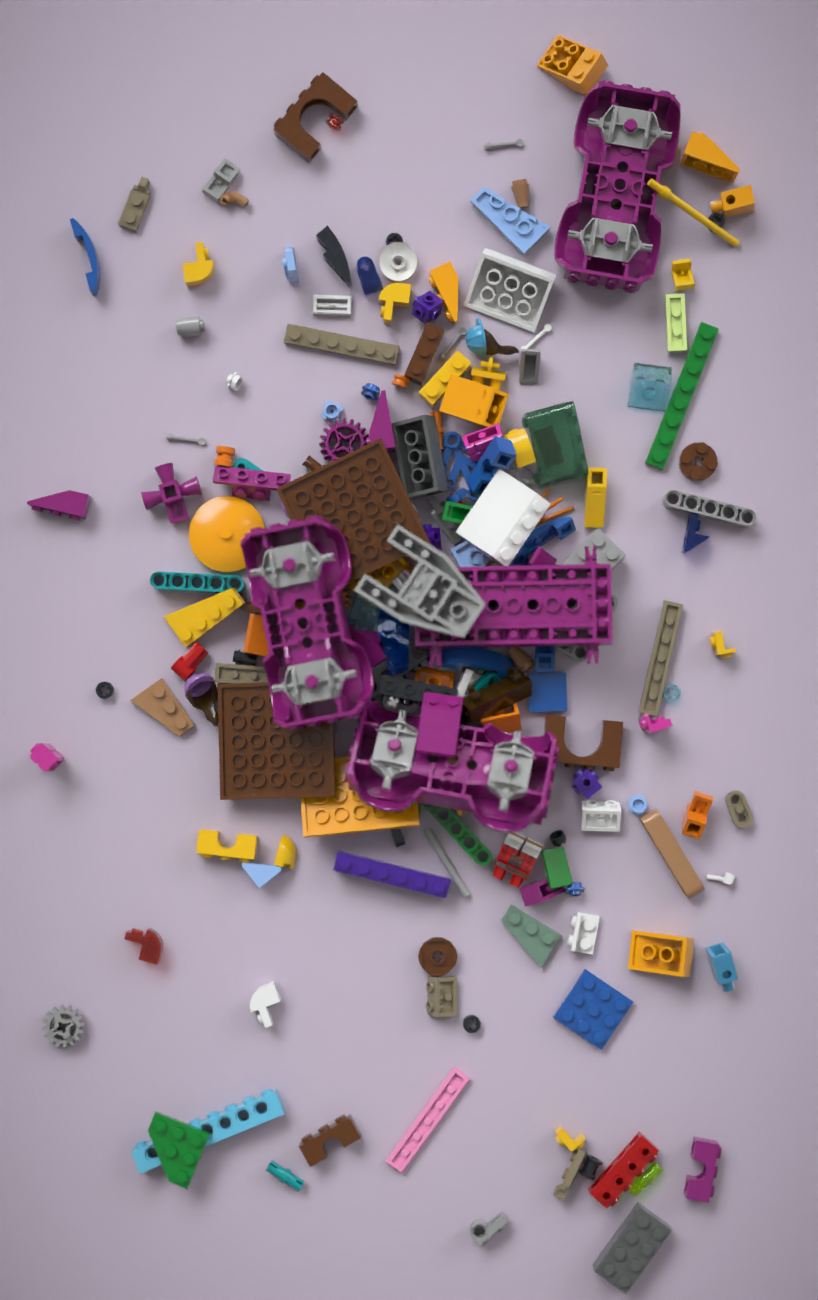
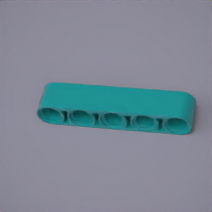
[150,571,245,593]

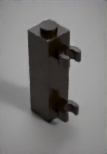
[462,666,533,724]

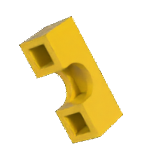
[418,350,472,409]
[196,829,258,862]

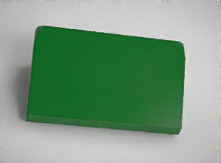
[541,847,572,889]

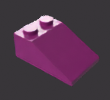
[366,390,396,453]
[416,692,463,758]

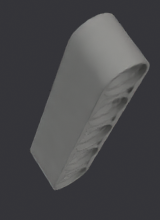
[662,490,757,528]

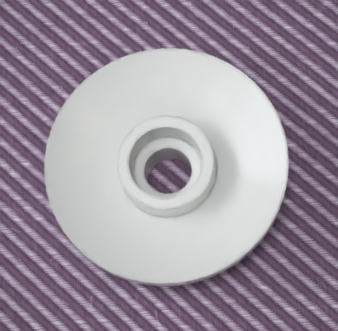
[379,242,417,281]

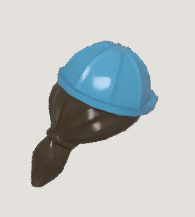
[465,318,519,356]

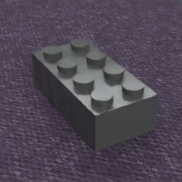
[391,415,448,499]
[592,1202,672,1294]

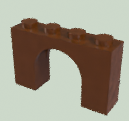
[274,72,358,163]
[543,715,623,771]

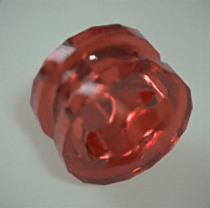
[325,113,345,131]

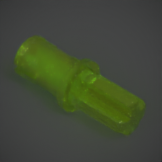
[629,1161,663,1196]

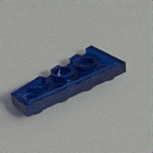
[372,606,409,674]

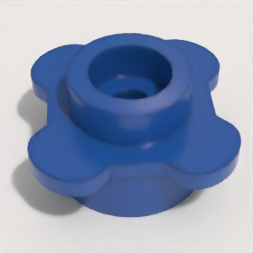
[361,383,380,400]
[565,882,585,896]

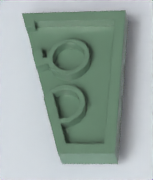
[501,904,561,967]

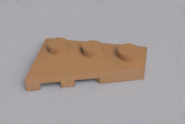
[130,678,195,736]

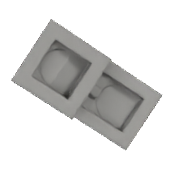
[202,158,240,203]

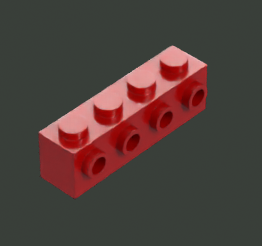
[588,1131,659,1209]

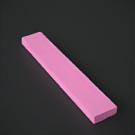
[386,1066,470,1174]

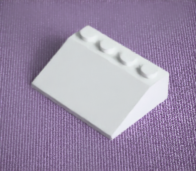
[464,248,556,332]
[455,469,550,566]

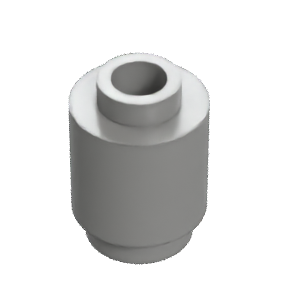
[176,316,205,337]

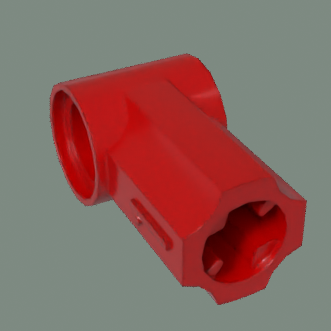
[170,642,209,682]

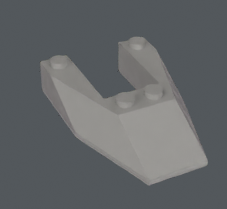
[354,524,486,638]

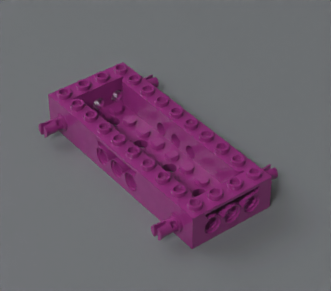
[414,546,613,667]

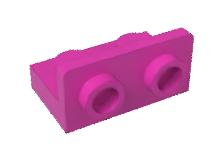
[638,713,673,733]

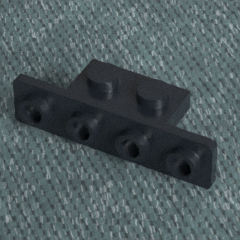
[379,675,458,708]

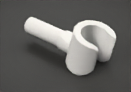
[707,872,735,884]

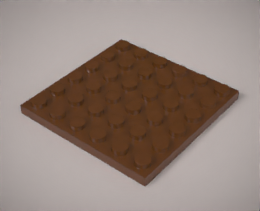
[276,438,431,584]
[218,682,336,800]

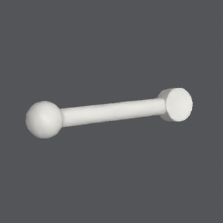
[521,324,552,349]

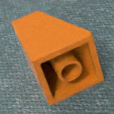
[243,614,269,657]

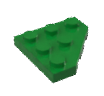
[148,1111,210,1189]

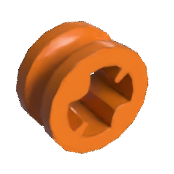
[391,374,410,389]

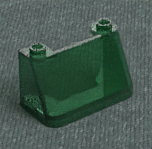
[521,401,588,489]

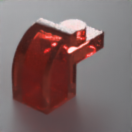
[124,928,163,965]

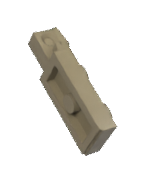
[118,177,151,232]
[553,1148,588,1201]

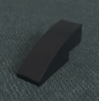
[316,225,351,287]

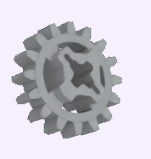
[42,1004,85,1048]

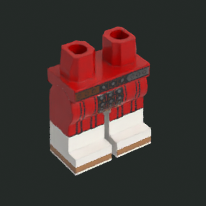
[493,832,544,888]

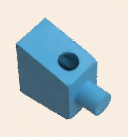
[705,942,738,992]

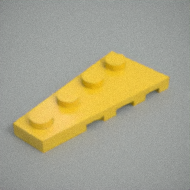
[163,588,245,648]

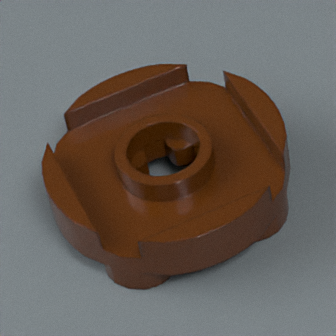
[679,442,718,481]
[418,937,457,976]

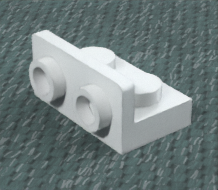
[455,669,481,698]
[581,800,621,832]
[567,912,600,955]

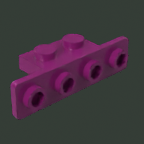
[213,466,291,501]

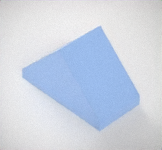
[242,862,282,888]

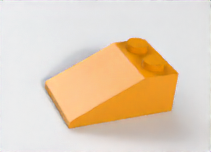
[679,132,740,183]
[628,930,694,977]

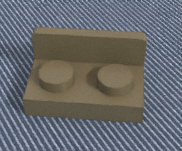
[426,976,457,1017]

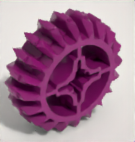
[319,418,369,463]

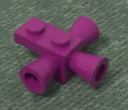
[141,463,202,524]

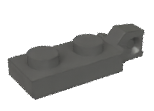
[428,496,463,546]

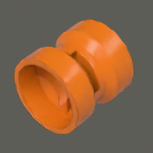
[214,446,235,467]

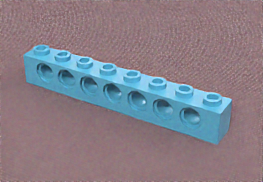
[131,1088,285,1174]

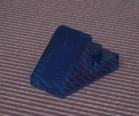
[681,513,710,553]

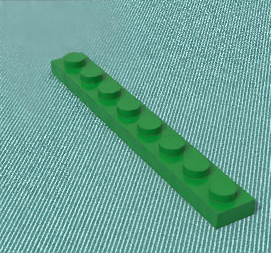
[645,322,719,470]

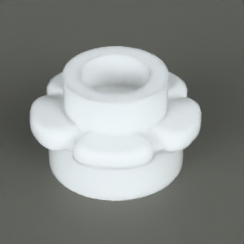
[226,372,243,391]

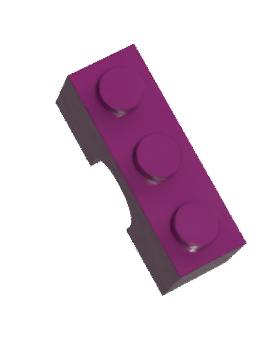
[683,1136,721,1203]

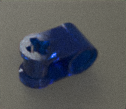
[356,256,383,296]

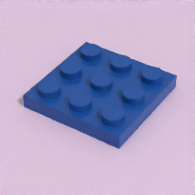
[553,969,633,1050]

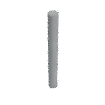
[424,828,470,898]

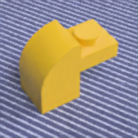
[183,242,215,287]
[378,283,411,324]
[504,428,536,468]

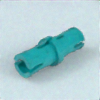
[266,1160,305,1192]

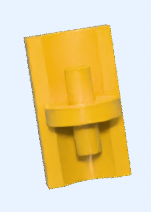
[471,357,506,390]

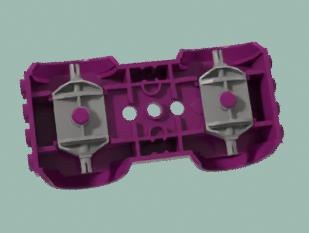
[554,80,681,293]
[240,515,374,731]
[345,701,559,833]

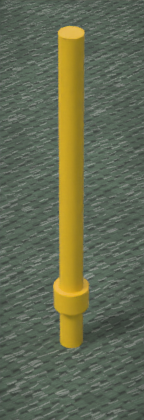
[647,178,740,247]

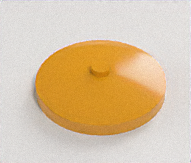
[189,496,265,573]

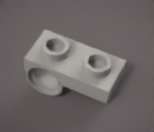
[470,1211,508,1246]

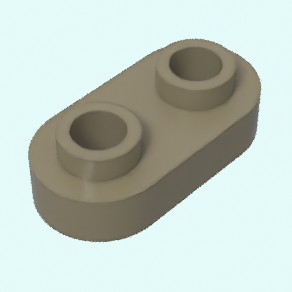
[725,790,753,828]

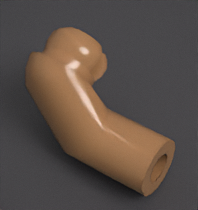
[220,191,249,208]

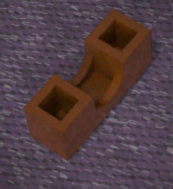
[404,322,445,386]
[299,1114,362,1167]

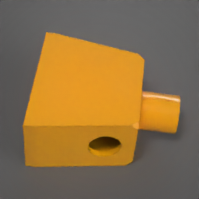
[710,185,755,217]

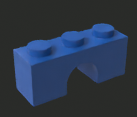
[468,436,517,495]

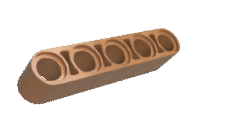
[640,809,705,900]

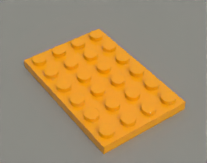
[301,756,420,838]

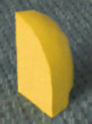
[274,834,297,869]

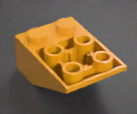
[537,34,608,96]
[439,374,509,429]

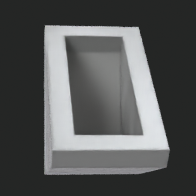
[519,349,541,384]

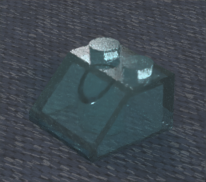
[627,363,672,412]

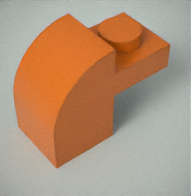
[681,791,713,840]

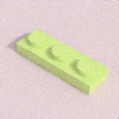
[665,294,687,352]

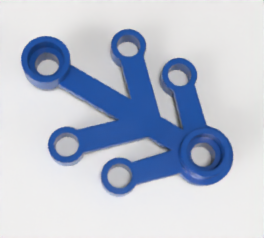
[442,432,481,501]

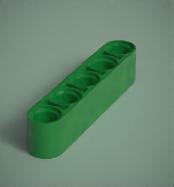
[422,803,492,866]

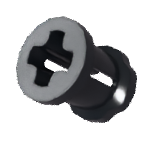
[579,1154,603,1180]

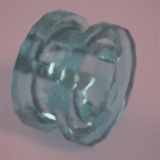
[663,685,681,702]

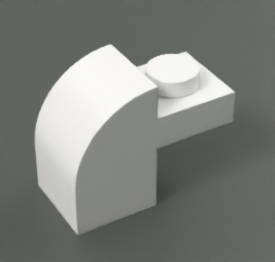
[250,981,281,1028]

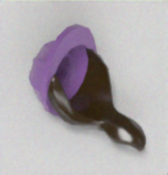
[184,673,219,726]

